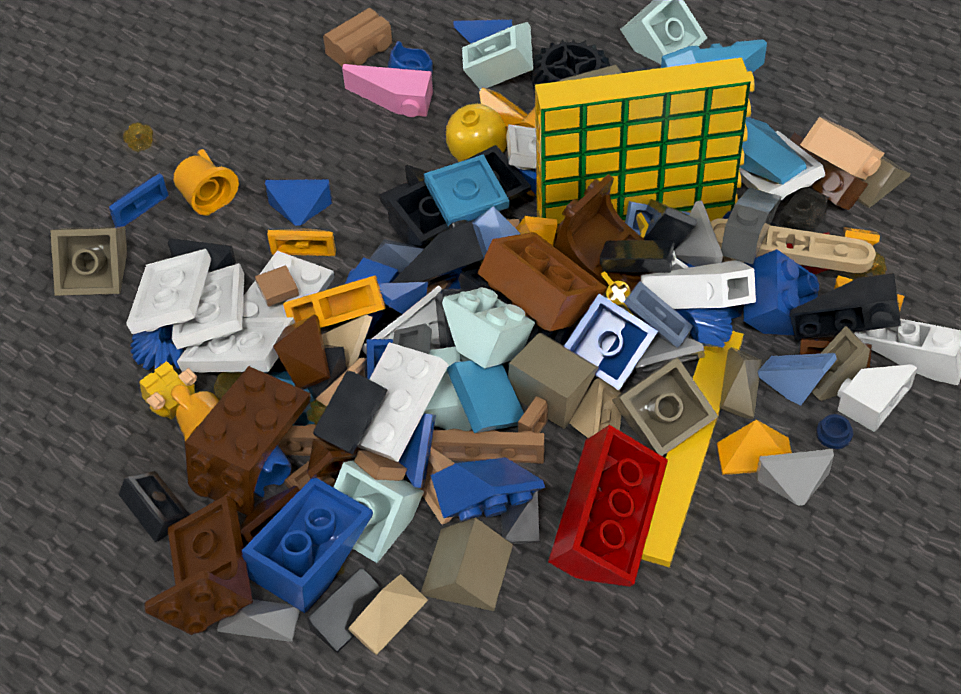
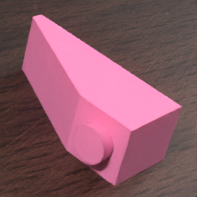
[342,64,433,117]

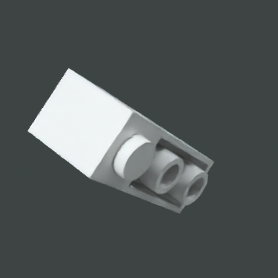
[641,260,756,309]
[854,319,961,385]

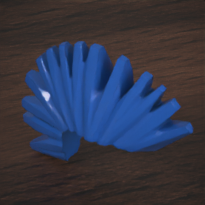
[674,308,732,348]
[131,324,184,370]

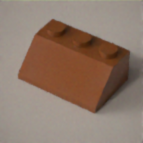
[478,232,607,331]

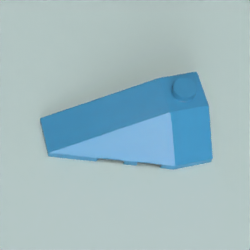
[661,40,767,73]
[739,117,807,185]

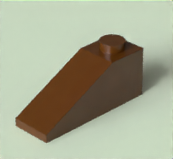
[790,132,868,210]

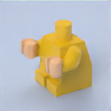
[139,361,197,420]

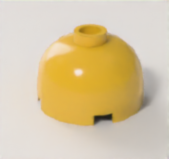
[446,103,507,162]

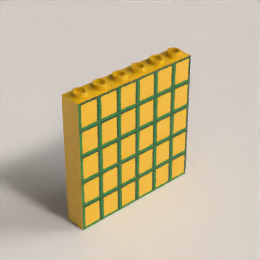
[535,58,754,246]

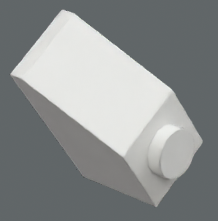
[837,364,917,432]

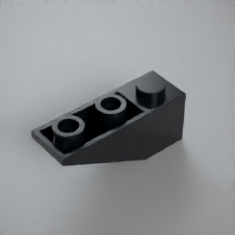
[790,273,901,340]

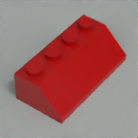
[548,424,668,587]

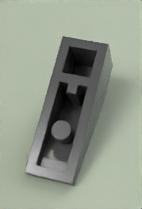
[721,187,782,264]

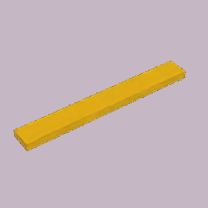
[641,331,744,568]

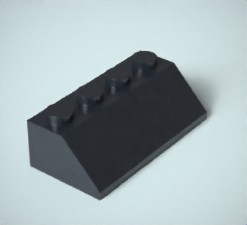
[387,145,531,246]

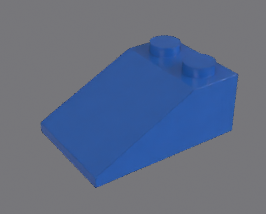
[242,478,373,613]

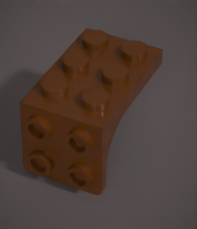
[554,174,653,307]
[185,366,310,515]
[144,495,253,635]

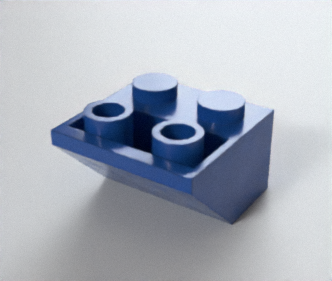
[744,249,819,335]
[431,457,545,522]

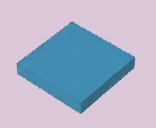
[424,154,509,228]
[447,360,524,433]

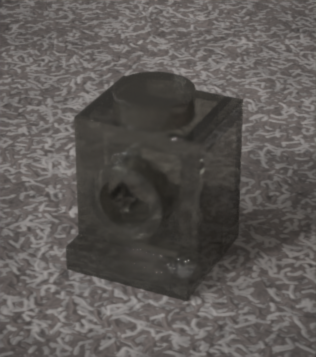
[779,187,829,232]

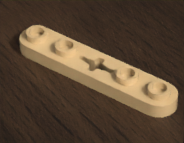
[710,218,876,273]

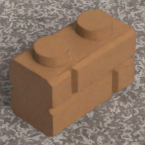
[323,8,392,67]

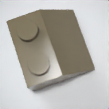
[50,226,127,296]
[612,357,718,456]

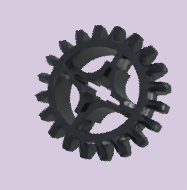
[531,39,610,89]

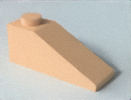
[800,117,885,180]

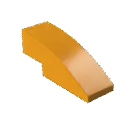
[283,275,386,328]

